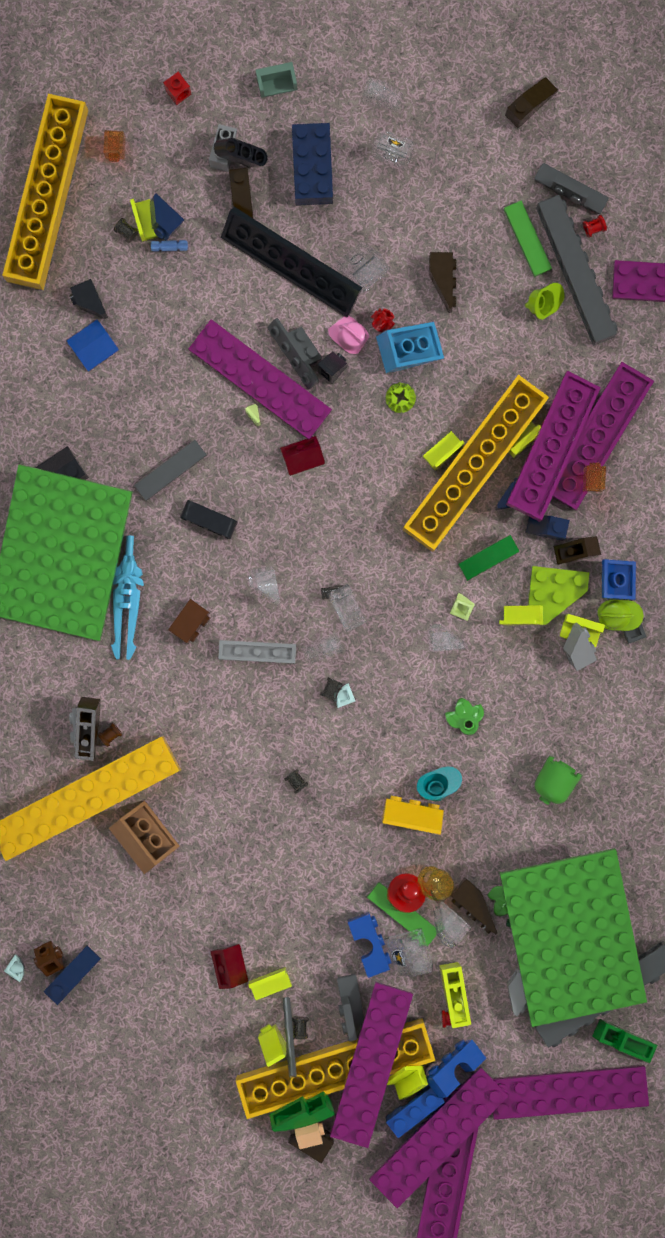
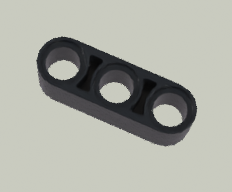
[214,138,268,167]
[180,500,238,539]

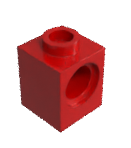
[163,71,192,105]

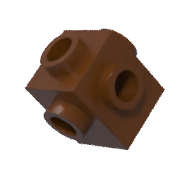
[33,941,64,977]

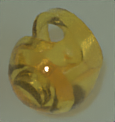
[418,866,454,902]

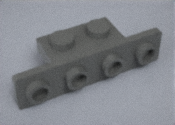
[534,163,609,214]
[268,318,322,389]
[337,974,364,1041]

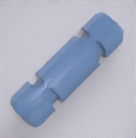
[151,240,188,251]

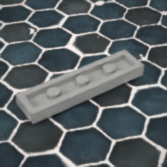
[218,640,296,664]

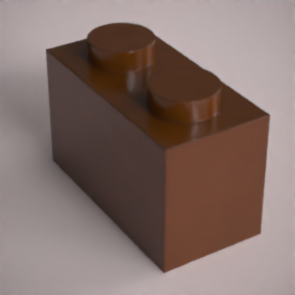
[168,599,211,644]

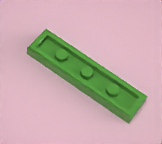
[504,200,552,277]
[367,882,440,946]

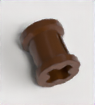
[98,722,123,747]

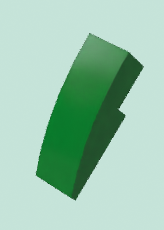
[458,535,520,581]
[592,1019,658,1063]
[269,1091,335,1132]

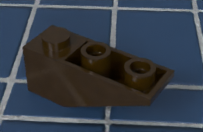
[429,252,457,313]
[450,877,498,935]

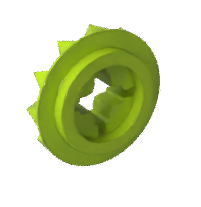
[385,382,416,413]

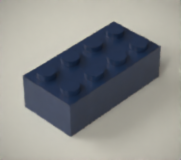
[292,123,333,206]

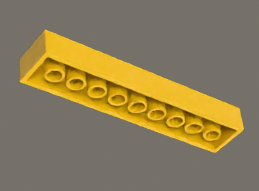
[2,93,88,290]
[402,374,549,552]
[0,736,181,861]
[236,1018,436,1119]

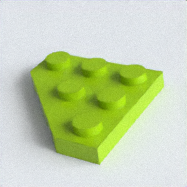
[528,566,590,625]

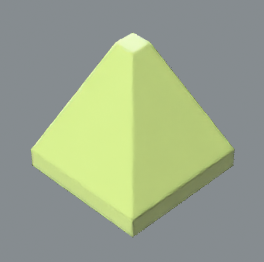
[245,404,261,426]
[450,593,475,621]

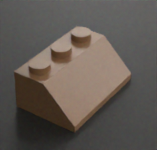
[109,801,180,874]

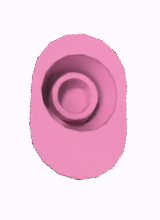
[328,316,369,354]

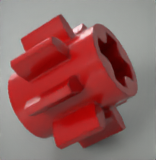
[371,308,395,332]

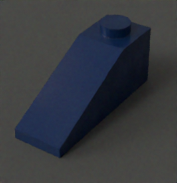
[43,945,101,1005]

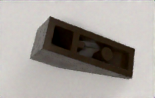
[505,77,559,128]
[229,168,254,219]
[75,697,101,761]

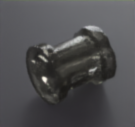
[113,218,139,243]
[319,677,342,701]
[284,769,309,794]
[292,1016,309,1039]

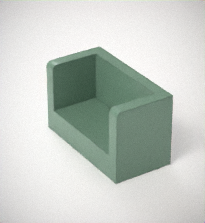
[256,62,297,98]

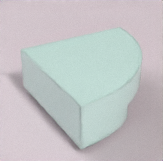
[336,683,355,708]
[4,954,24,982]

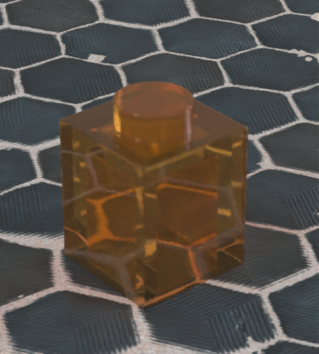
[103,130,126,162]
[583,463,606,492]

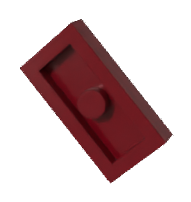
[280,436,325,476]
[210,944,248,989]

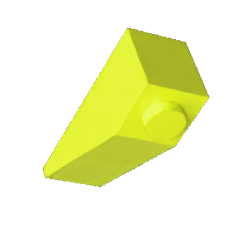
[439,962,471,1028]
[258,1024,287,1067]

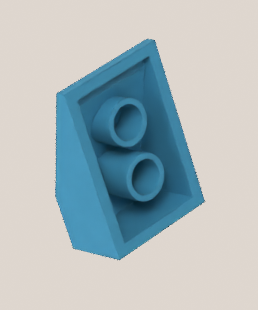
[376,322,444,373]

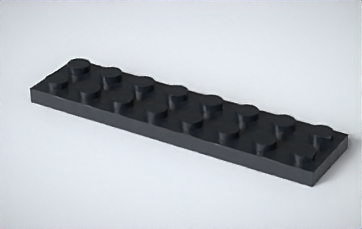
[221,206,363,317]

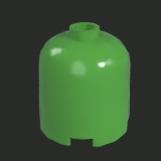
[534,755,583,805]

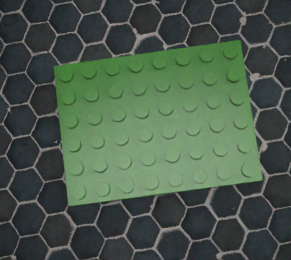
[0,464,133,641]
[500,848,647,1027]

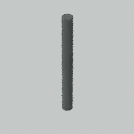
[283,997,297,1078]

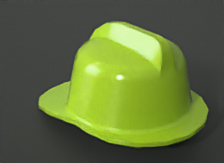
[525,283,565,320]
[597,600,644,631]

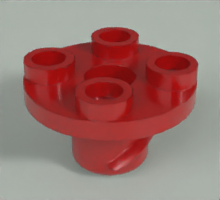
[387,873,426,913]

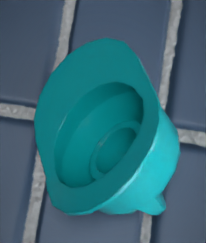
[417,766,462,802]

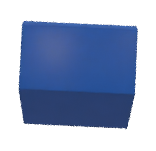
[67,319,119,372]
[602,559,636,600]

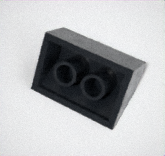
[35,446,89,480]

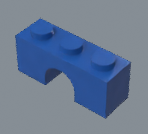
[348,912,392,978]
[426,1039,486,1098]
[385,1085,445,1138]

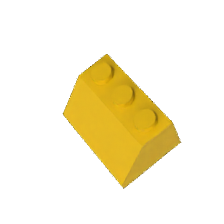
[381,795,444,835]

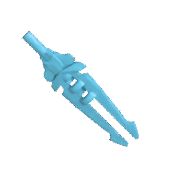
[111,535,144,660]

